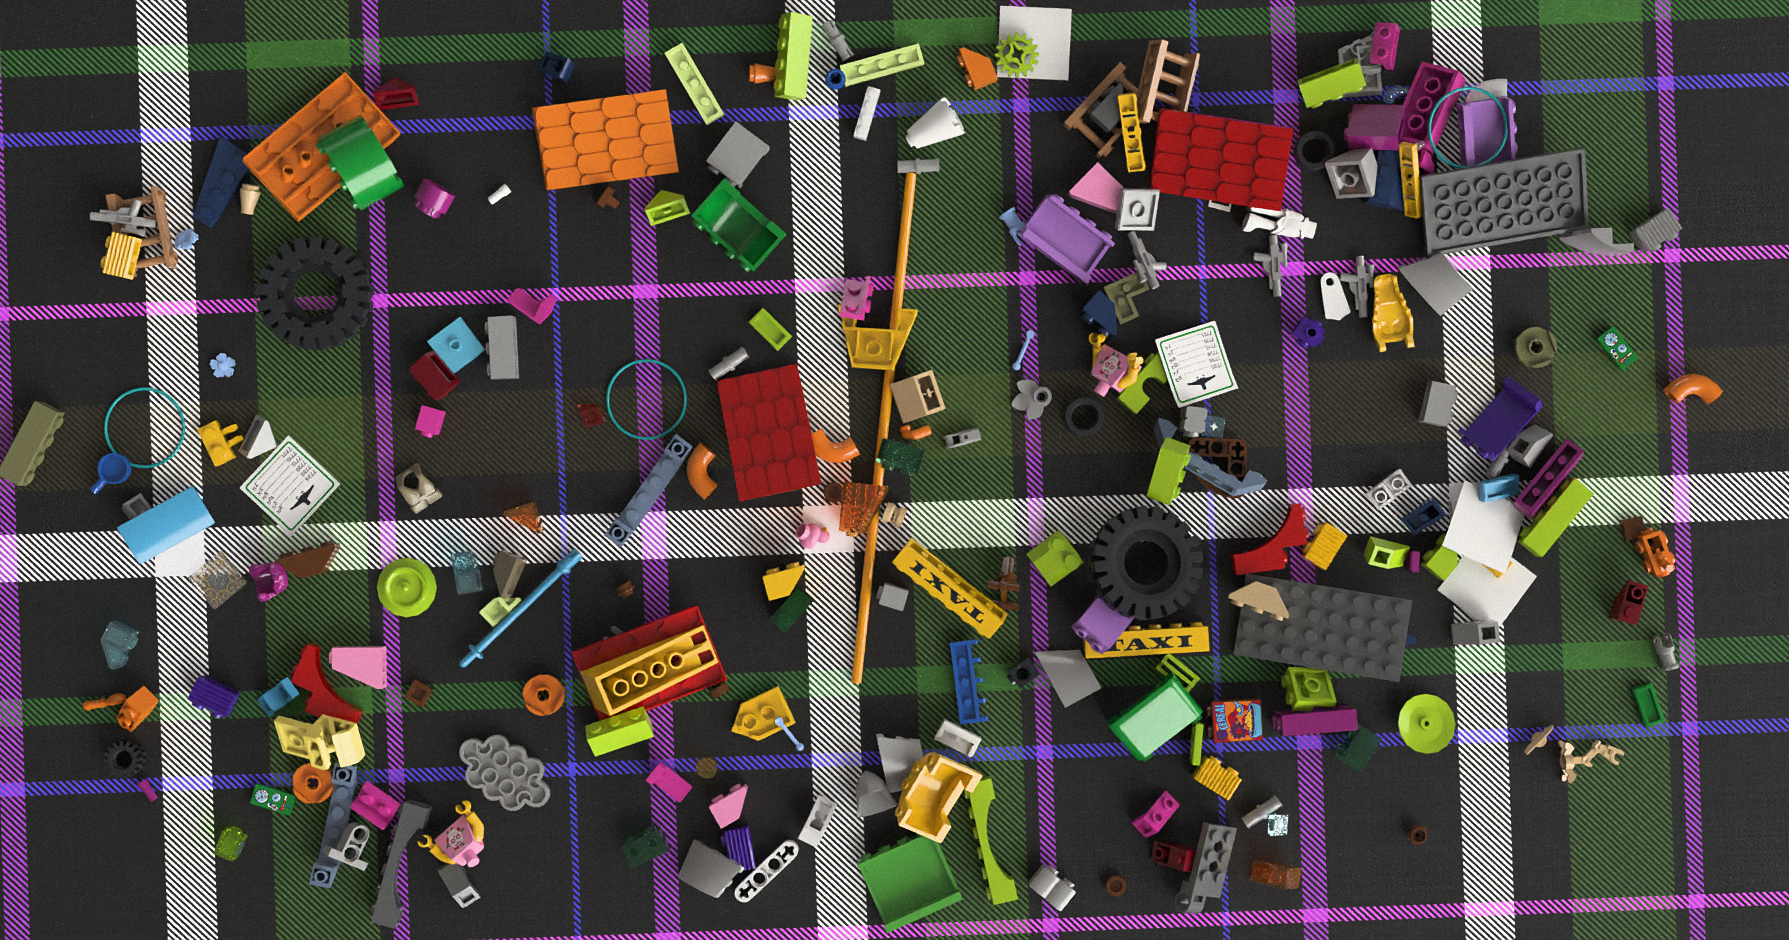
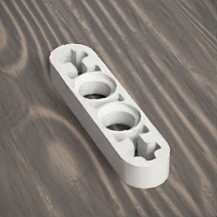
[735,840,799,902]

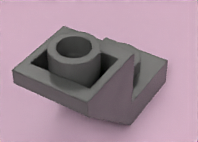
[437,863,481,908]

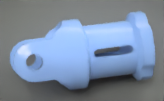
[999,207,1025,246]

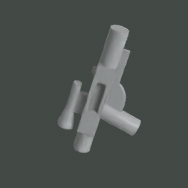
[90,199,156,237]
[1127,231,1167,289]
[1253,235,1288,297]
[1339,256,1375,318]

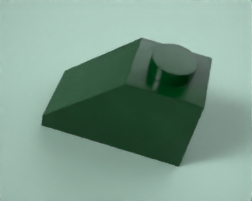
[770,588,813,633]

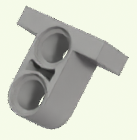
[322,822,369,871]

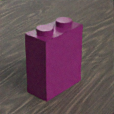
[1344,104,1406,150]

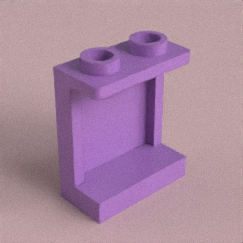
[1071,595,1135,654]

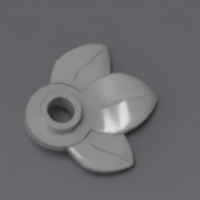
[1011,380,1052,420]

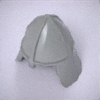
[856,771,898,817]

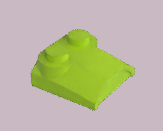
[1026,529,1084,586]

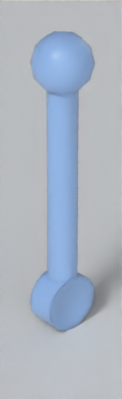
[1012,330,1035,370]
[775,717,804,751]

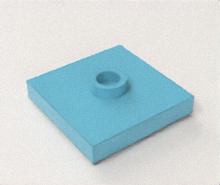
[427,317,486,374]

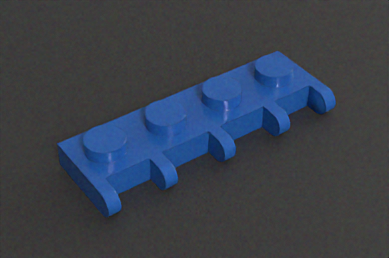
[950,639,989,724]

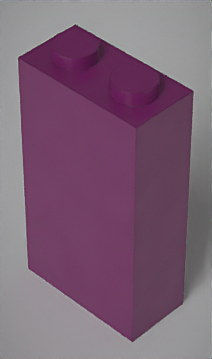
[1271,705,1358,736]

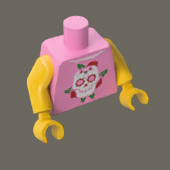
[1089,332,1143,397]
[417,801,484,867]

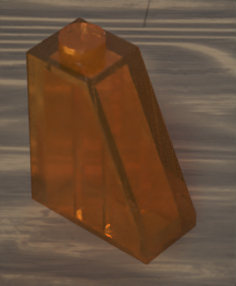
[839,482,889,537]

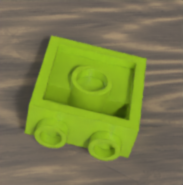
[1281,667,1337,711]

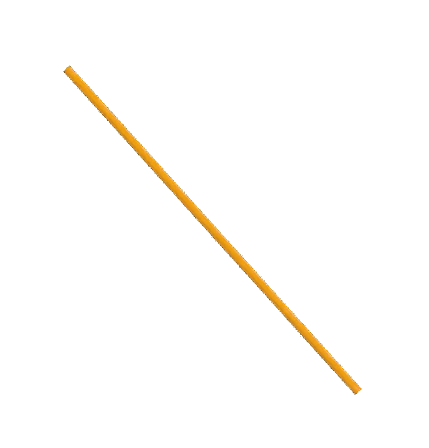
[851,173,916,684]

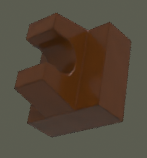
[596,186,620,209]

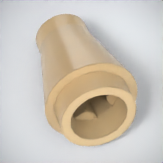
[240,183,261,215]

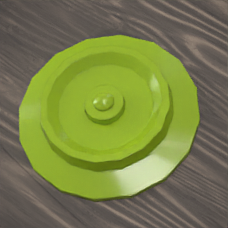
[377,558,437,617]
[1398,694,1455,754]

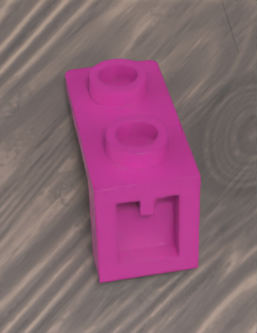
[507,288,558,325]
[646,761,692,802]
[1132,791,1179,838]

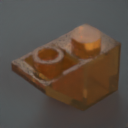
[1251,860,1301,889]

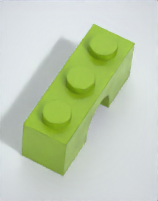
[1116,352,1168,415]

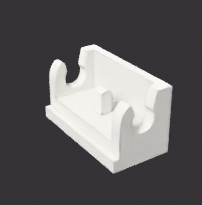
[934,718,981,757]

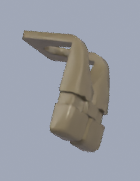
[396,463,442,513]

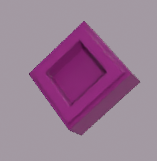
[1406,551,1420,572]

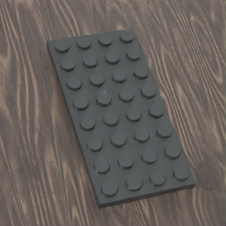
[1419,147,1589,257]
[1233,574,1412,682]

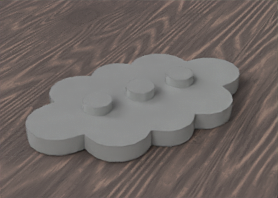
[459,734,550,811]

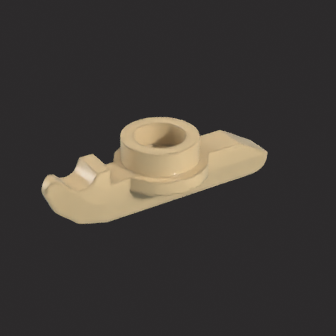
[1524,725,1554,755]

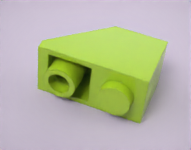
[1421,534,1458,581]
[1363,536,1410,569]

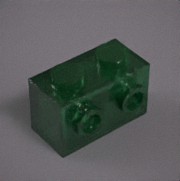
[1334,723,1382,773]
[621,825,671,869]

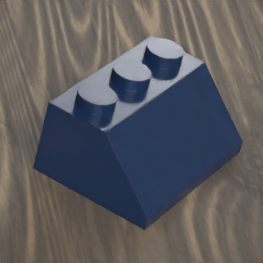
[1363,150,1404,212]

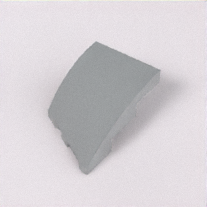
[1338,31,1383,98]
[1559,228,1634,256]
[1398,253,1473,316]
[1035,650,1101,708]
[876,734,923,793]
[678,839,744,898]

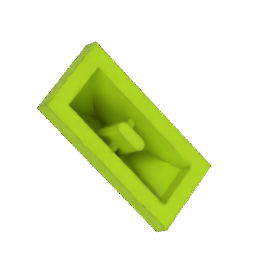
[645,190,690,226]

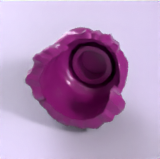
[249,562,288,602]

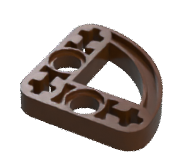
[1187,438,1247,498]

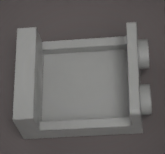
[706,122,770,188]

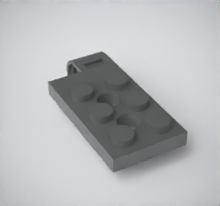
[1175,822,1237,914]

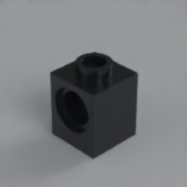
[1007,656,1040,688]

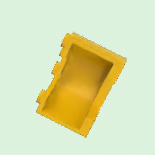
[895,752,983,843]

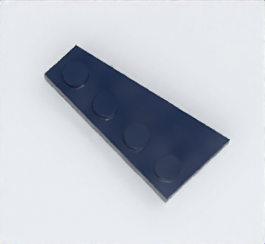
[193,136,250,228]

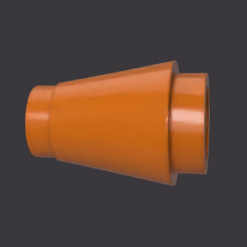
[749,63,777,84]

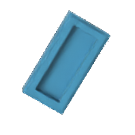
[1479,473,1519,503]

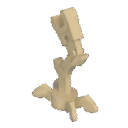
[1558,740,1625,783]

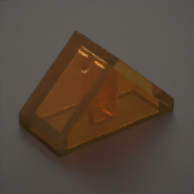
[503,502,544,534]

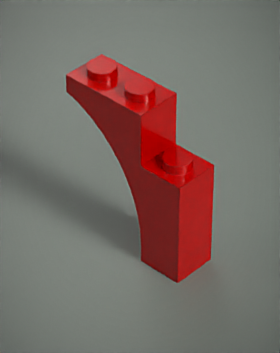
[1230,503,1309,575]
[291,643,363,723]

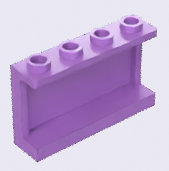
[1457,96,1518,166]
[1018,194,1115,284]

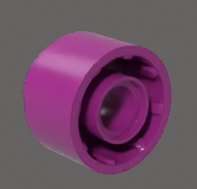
[414,178,455,218]

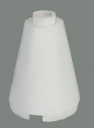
[905,97,965,148]

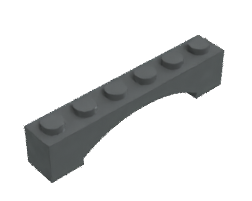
[370,799,432,929]

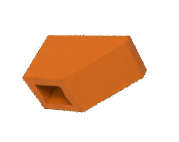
[957,47,998,91]
[116,686,159,732]

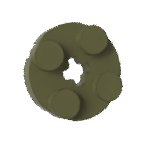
[1514,327,1557,368]

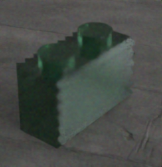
[876,438,925,476]

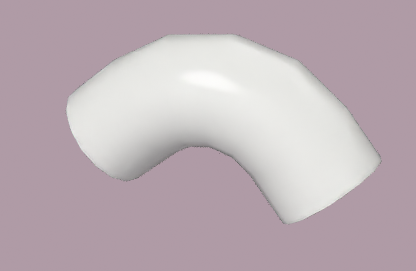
[1465,79,1507,102]

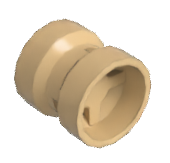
[881,502,907,528]

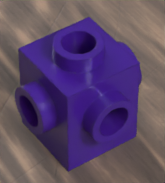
[1290,316,1325,349]

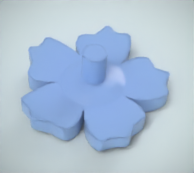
[174,229,198,250]
[210,353,236,378]

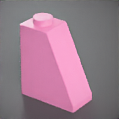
[1067,162,1124,214]
[329,646,387,689]

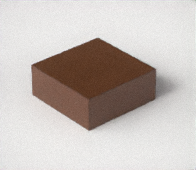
[1620,516,1645,540]
[405,679,434,707]

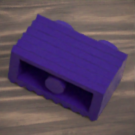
[187,675,240,718]
[721,825,756,870]

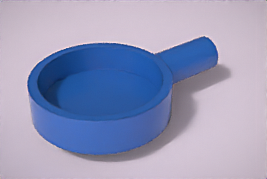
[90,453,131,494]

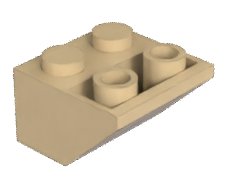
[890,370,946,423]

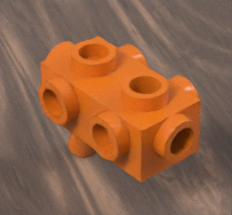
[1635,527,1676,578]

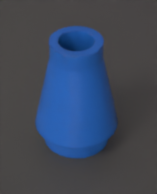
[825,69,846,90]

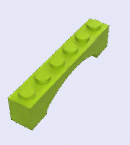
[964,776,1018,905]

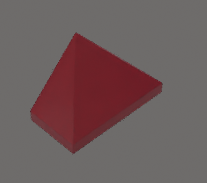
[373,77,419,110]

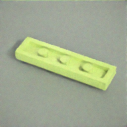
[665,43,724,125]
[840,43,924,87]

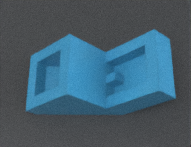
[257,677,299,717]

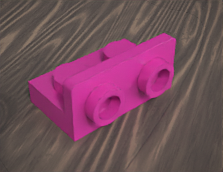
[1370,22,1400,70]
[840,276,874,320]
[350,781,401,830]

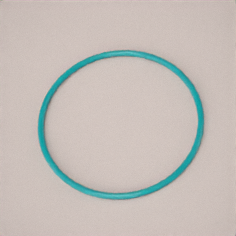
[1428,87,1508,169]
[606,359,687,440]
[104,387,185,468]

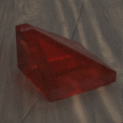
[579,404,606,429]

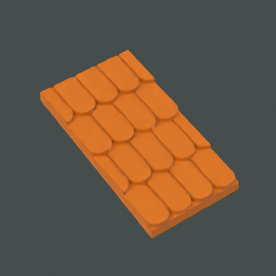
[242,72,401,222]
[532,89,679,190]

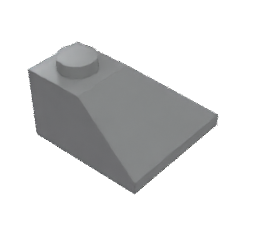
[1325,148,1378,199]

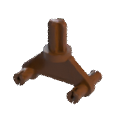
[987,556,1020,611]

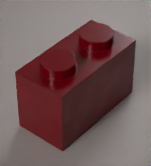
[409,351,461,401]

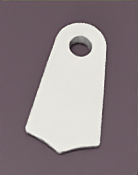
[1320,273,1350,320]

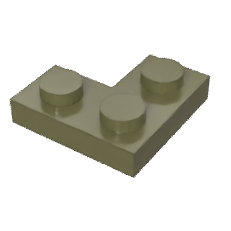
[1103,272,1149,325]

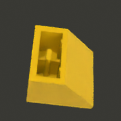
[763,562,805,601]

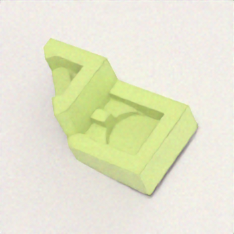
[479,597,522,628]

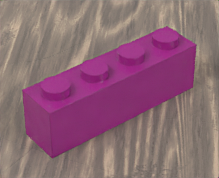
[1514,439,1584,519]

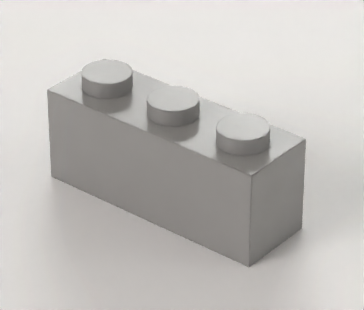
[485,316,519,380]

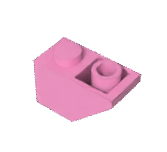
[709,783,748,828]

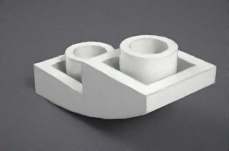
[1366,468,1412,510]

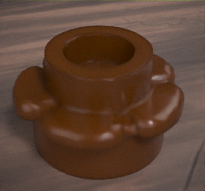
[616,580,635,598]
[1407,825,1427,845]

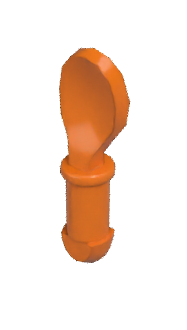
[82,693,126,711]

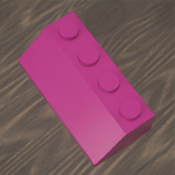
[1400,62,1466,155]

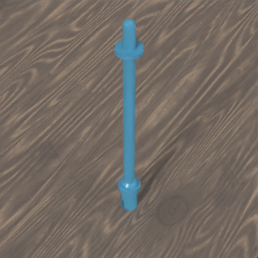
[459,548,583,668]

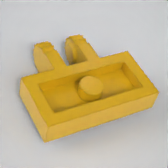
[197,420,244,466]

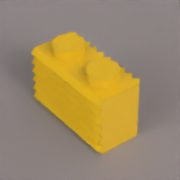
[101,232,142,280]
[1301,522,1348,570]
[1192,755,1242,801]

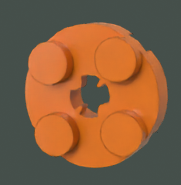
[523,674,565,716]
[292,763,334,803]

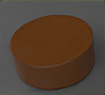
[823,482,844,503]
[708,682,729,699]
[1105,874,1126,896]

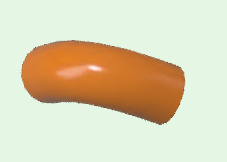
[1663,373,1723,404]
[812,429,860,463]
[686,442,718,500]

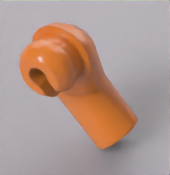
[900,425,931,440]

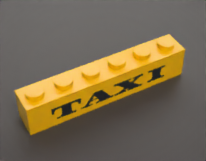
[892,538,1008,639]
[1083,622,1209,659]

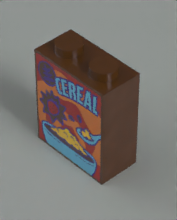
[1206,697,1263,743]

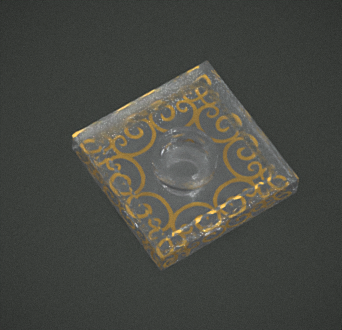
[188,551,248,609]

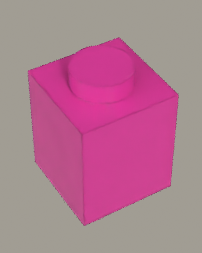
[415,405,446,438]

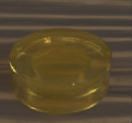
[696,757,718,778]

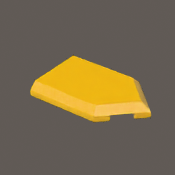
[731,686,796,741]

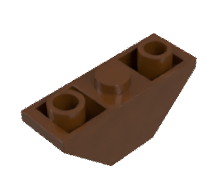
[274,541,341,578]

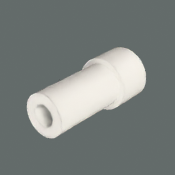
[488,184,511,205]

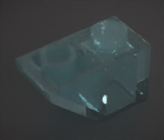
[451,550,483,595]
[100,620,139,670]

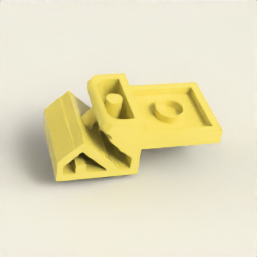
[274,714,365,770]

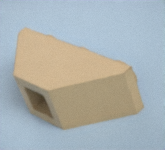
[1228,581,1289,621]

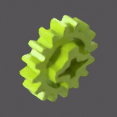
[995,32,1039,78]

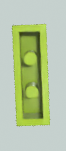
[1297,58,1367,108]
[1147,437,1191,505]
[585,706,654,756]

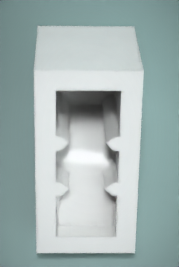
[798,795,837,847]

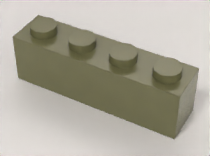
[0,401,65,486]

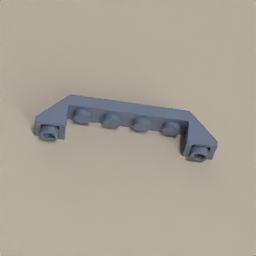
[1153,418,1267,496]
[604,434,693,547]
[309,762,357,888]

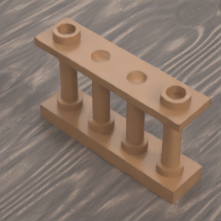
[1132,39,1200,123]
[1063,62,1155,159]
[106,186,178,277]

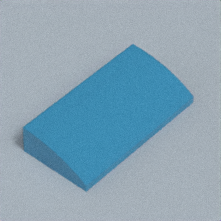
[117,486,215,565]

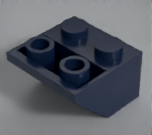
[1079,290,1117,339]

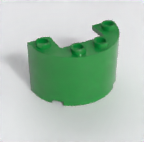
[315,114,404,211]
[691,179,787,272]

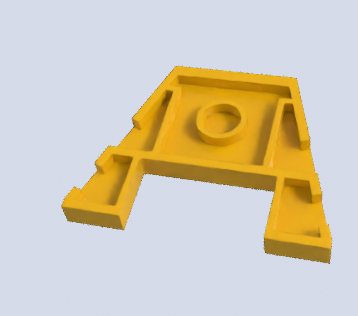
[838,305,918,371]

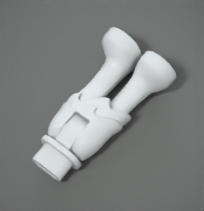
[1242,206,1317,239]

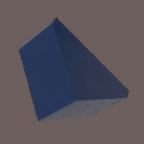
[538,52,575,84]

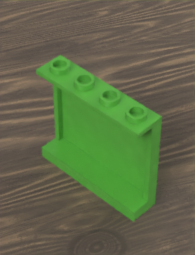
[857,833,963,933]

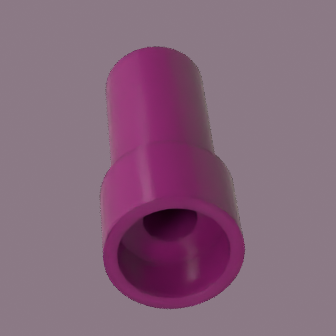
[137,779,158,802]

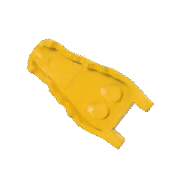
[1372,274,1414,352]

